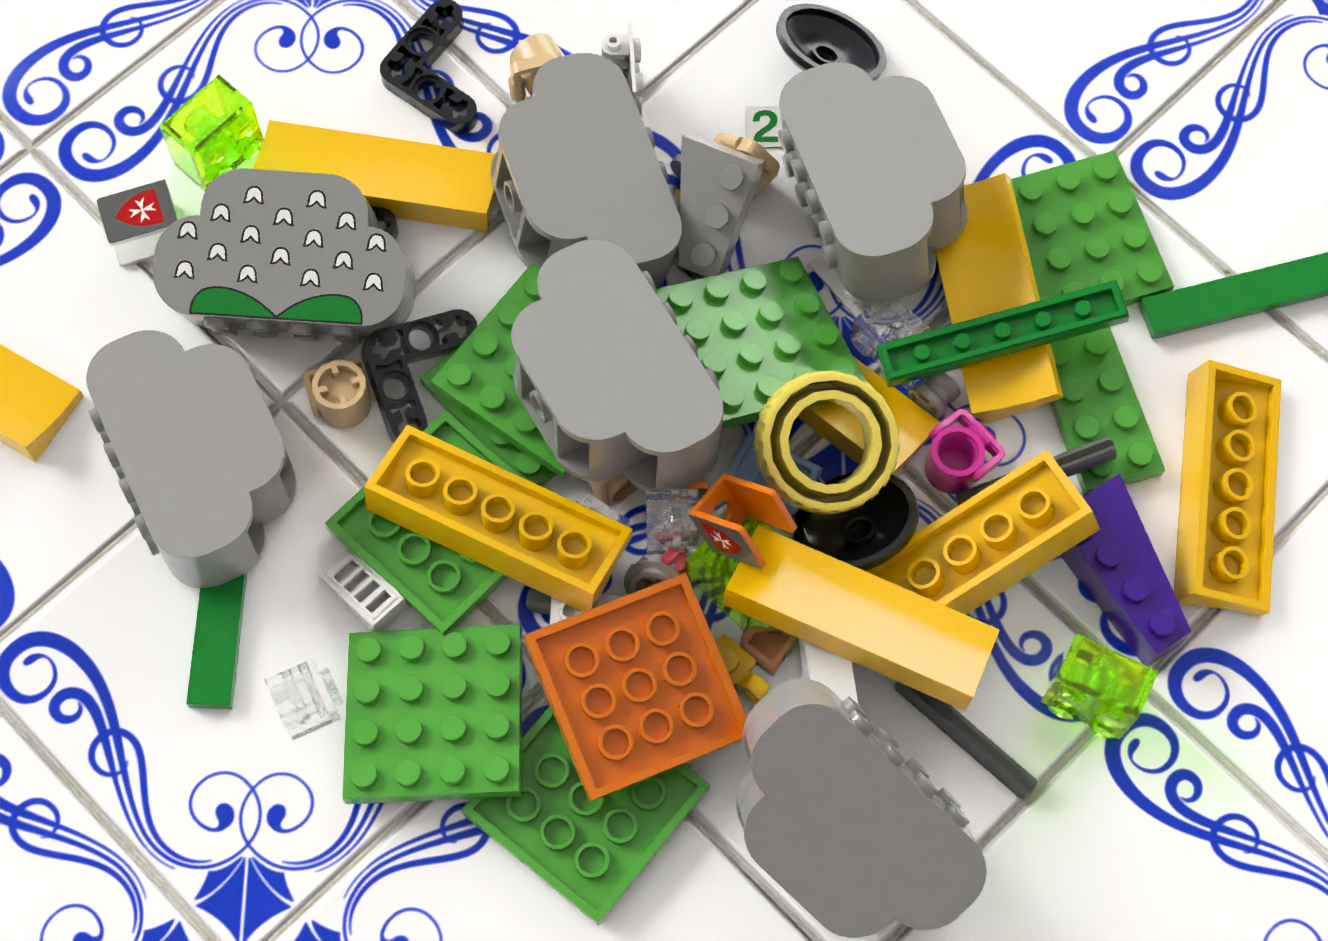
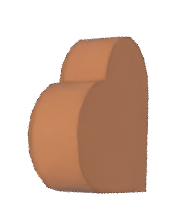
[740,625,796,677]

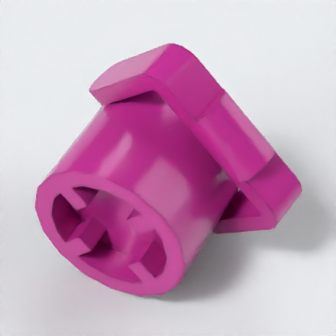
[924,409,1006,494]

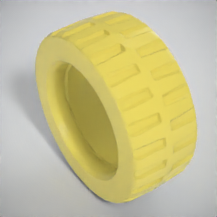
[752,371,900,514]

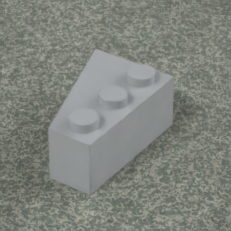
[678,133,766,277]

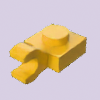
[715,633,770,705]

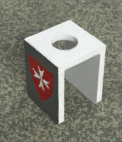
[96,179,180,267]

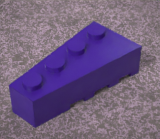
[1060,473,1192,668]

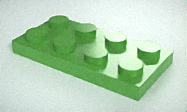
[1049,327,1165,496]

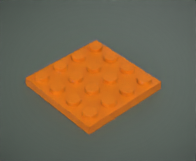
[523,573,747,802]

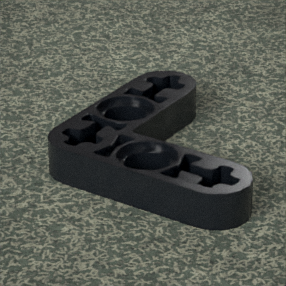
[380,0,478,134]
[361,309,478,443]

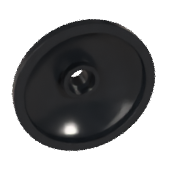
[776,3,887,81]
[793,472,919,571]

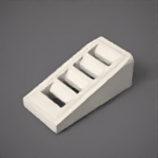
[318,549,408,632]

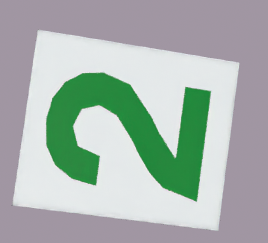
[745,106,783,147]

